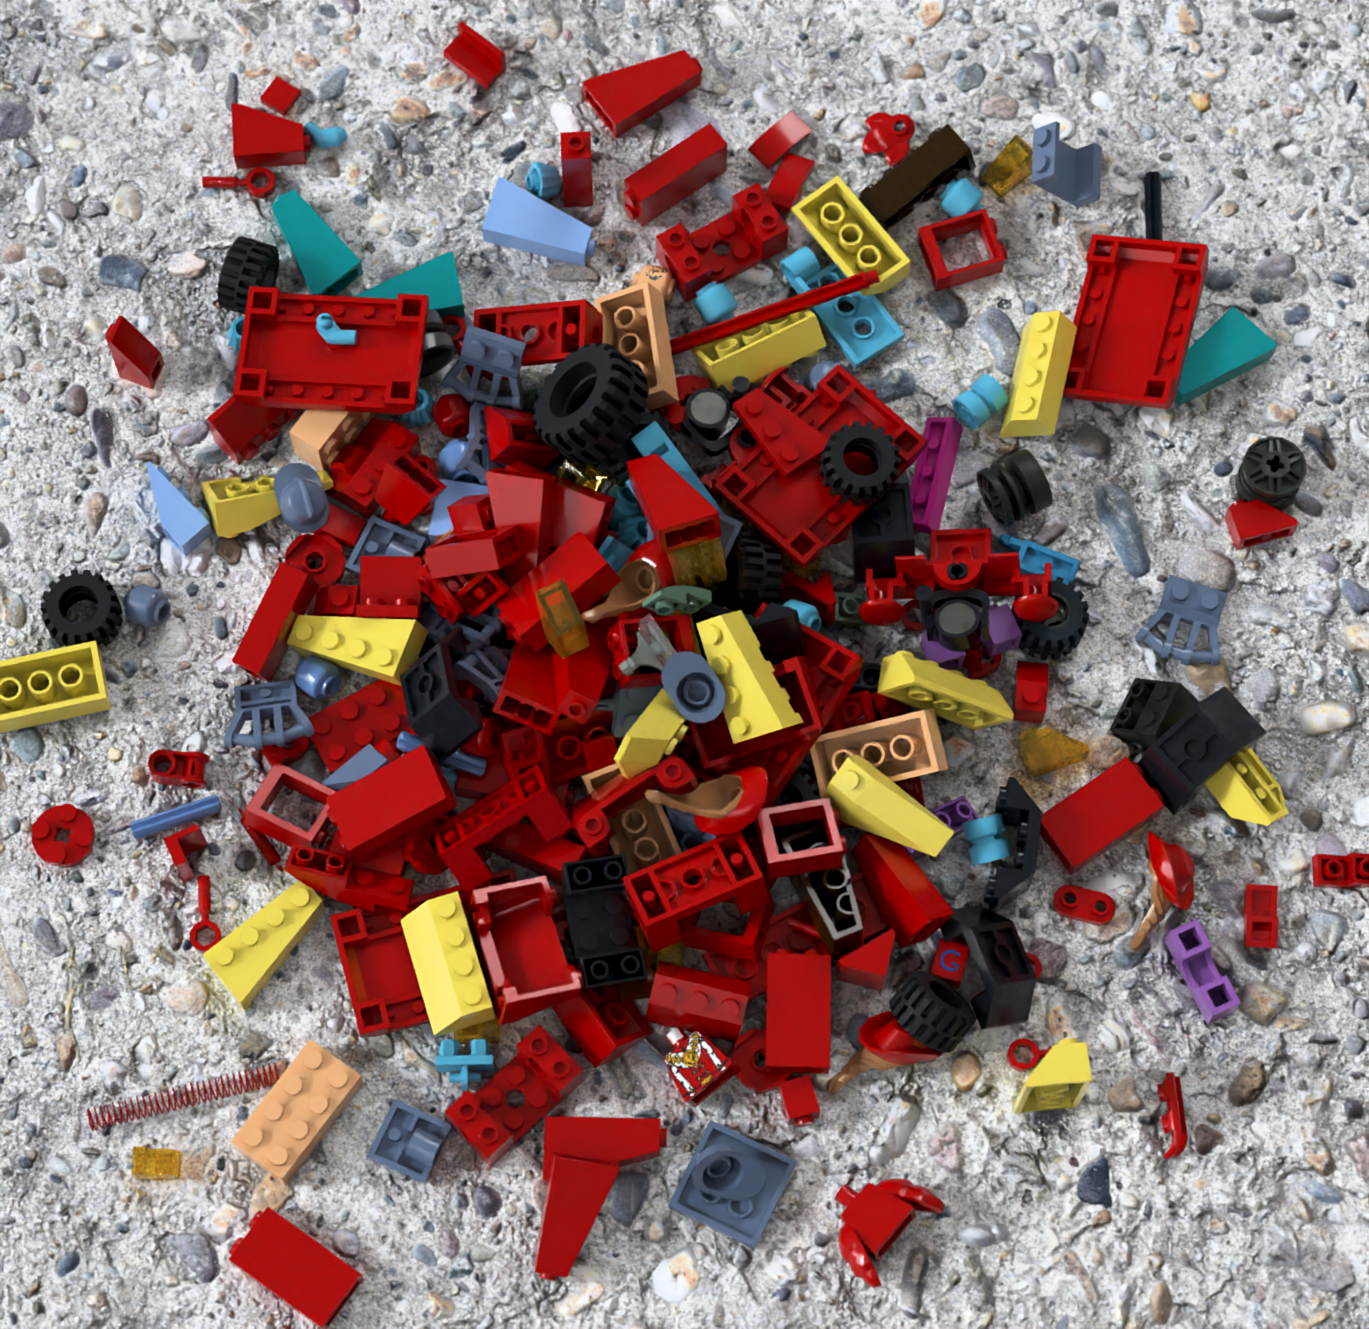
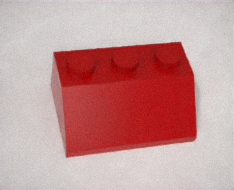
[207,396,303,465]
[325,418,421,520]
[645,961,752,1043]
[550,966,654,1068]

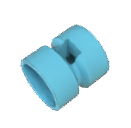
[952,374,1009,430]
[962,814,1012,866]

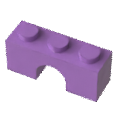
[920,603,1022,670]
[1164,919,1241,1025]

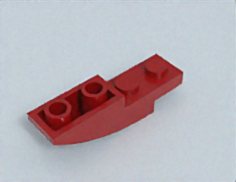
[285,843,414,912]

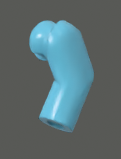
[303,121,347,149]
[316,313,357,345]

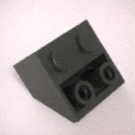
[1109,678,1199,750]

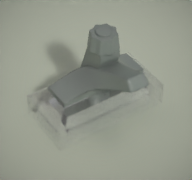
[619,613,677,677]

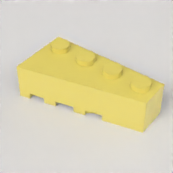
[696,610,803,744]
[287,615,428,686]
[203,881,326,1011]

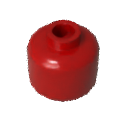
[432,394,470,438]
[460,716,502,757]

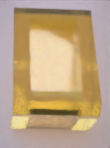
[981,134,1033,198]

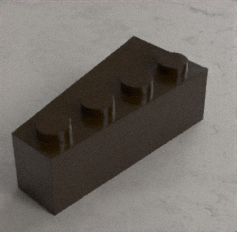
[858,124,976,231]
[779,822,863,959]

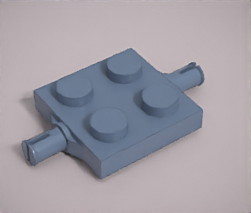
[594,674,663,737]

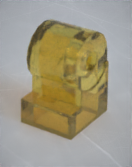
[454,1013,501,1044]
[131,1146,182,1181]

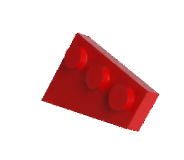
[732,388,829,478]

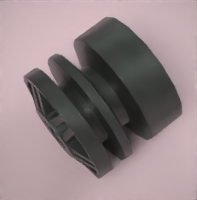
[1235,436,1306,511]
[976,449,1053,528]

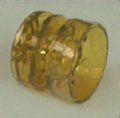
[666,538,727,587]

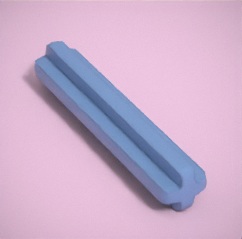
[396,731,487,776]
[130,795,222,839]

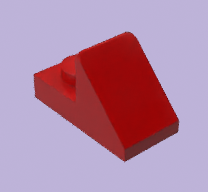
[781,571,836,625]

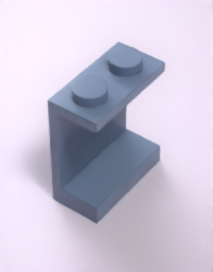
[1031,121,1102,208]

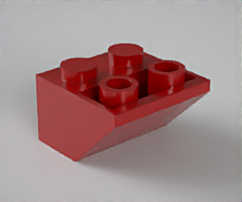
[483,405,561,470]

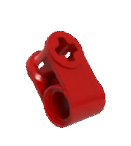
[148,749,210,790]

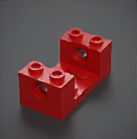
[656,182,788,303]
[471,299,603,382]
[432,764,573,894]
[622,831,770,953]
[445,1024,584,1168]

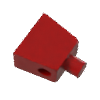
[374,451,447,525]

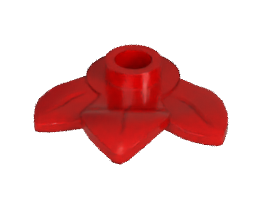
[862,112,915,167]

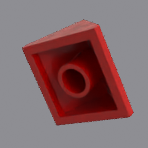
[835,928,896,991]

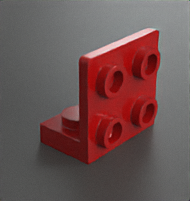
[356,556,422,618]

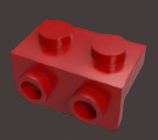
[415,564,469,625]

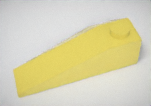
[201,471,333,538]
[823,754,955,857]

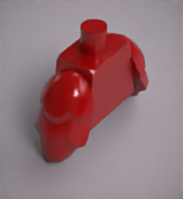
[835,1178,945,1288]

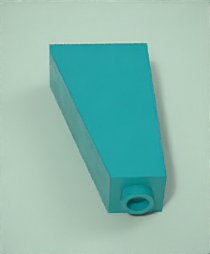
[271,188,363,296]
[353,251,465,318]
[1174,306,1277,406]

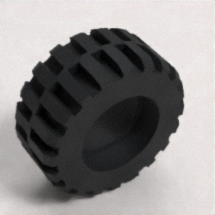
[533,343,649,464]

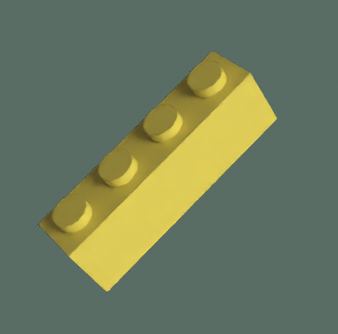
[791,175,911,297]
[690,309,827,394]
[1000,311,1077,438]
[877,651,1014,730]
[400,891,496,1037]
[1013,1038,1092,1114]

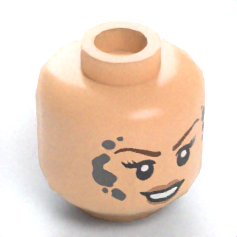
[631,264,677,304]

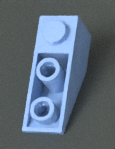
[146,461,213,556]

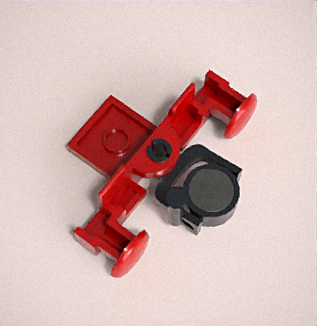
[679,367,812,501]
[859,528,1059,651]

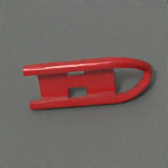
[1157,1072,1188,1159]

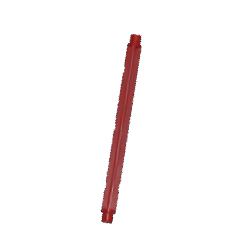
[670,269,880,356]

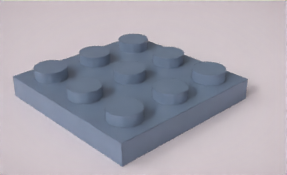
[668,1120,797,1250]

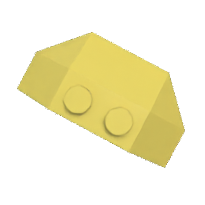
[614,686,689,779]
[1204,748,1289,826]

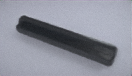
[1144,171,1163,240]

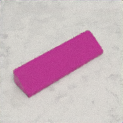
[910,417,963,534]

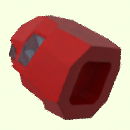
[261,727,310,768]

